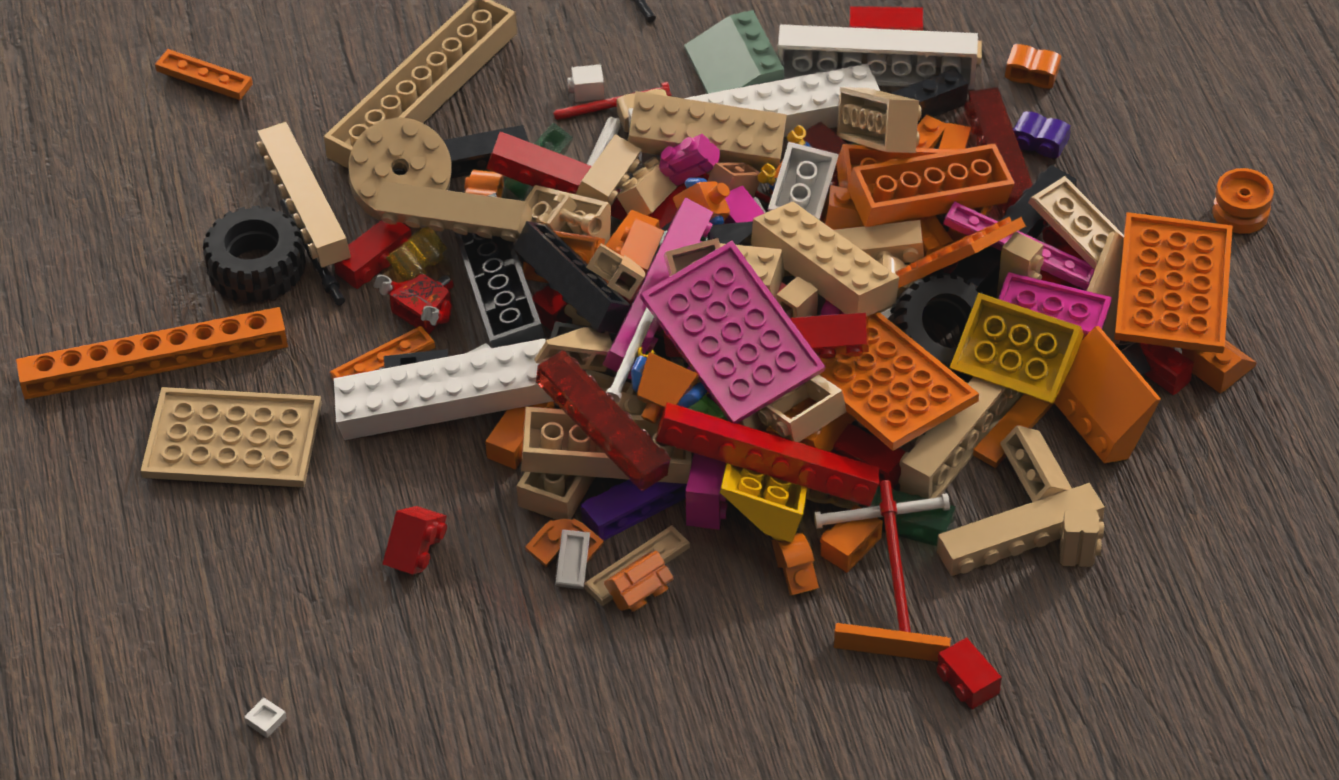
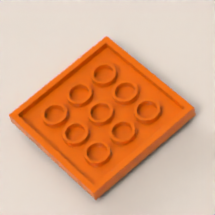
[895,217,1026,288]

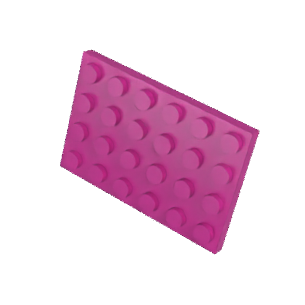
[641,241,825,423]

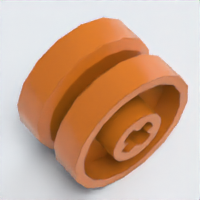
[1212,168,1274,234]

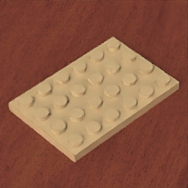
[141,387,322,487]

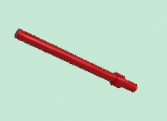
[879,480,911,632]

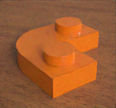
[525,518,604,567]

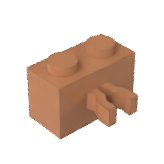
[706,162,760,198]

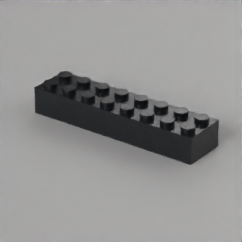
[454,193,546,348]

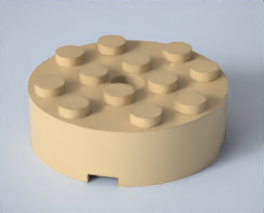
[349,118,451,221]

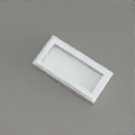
[555,529,590,589]

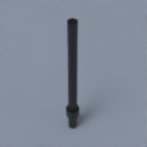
[280,198,345,306]

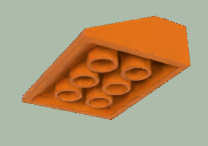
[1054,326,1161,463]

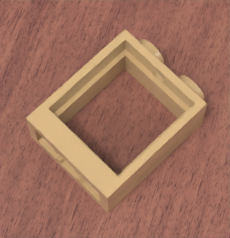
[758,375,847,442]

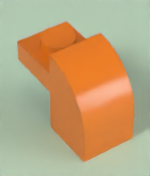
[771,533,819,595]

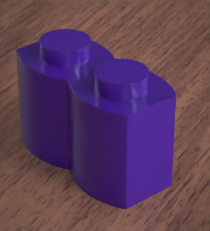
[1012,111,1070,158]

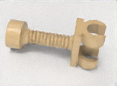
[538,192,604,236]

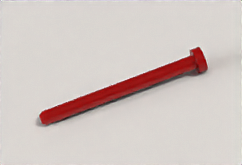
[553,82,671,120]

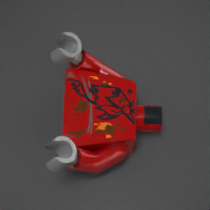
[373,274,454,334]

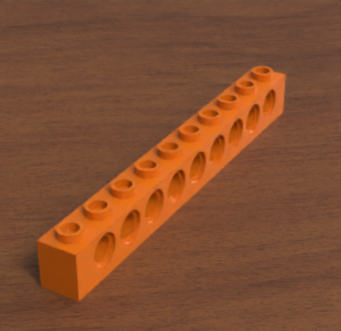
[16,307,288,400]

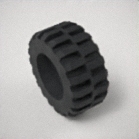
[203,206,305,303]
[888,273,983,376]

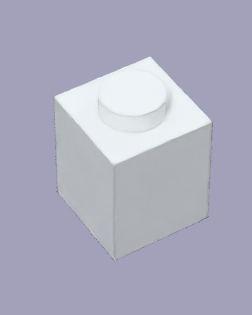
[568,65,604,102]

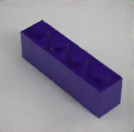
[581,480,687,541]

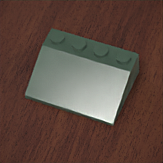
[684,10,784,94]

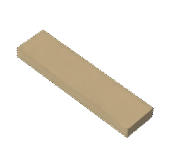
[584,525,690,606]

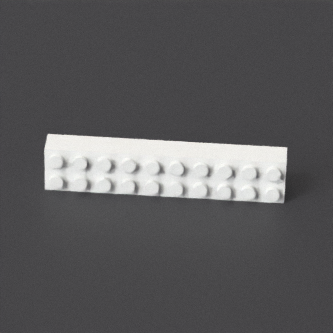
[628,64,880,164]

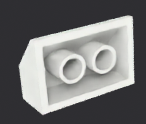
[768,142,839,220]

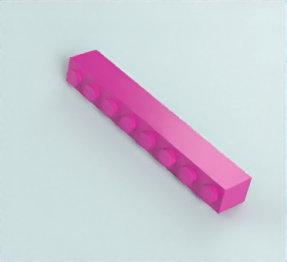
[602,197,713,380]

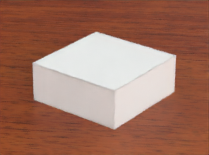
[244,698,287,738]

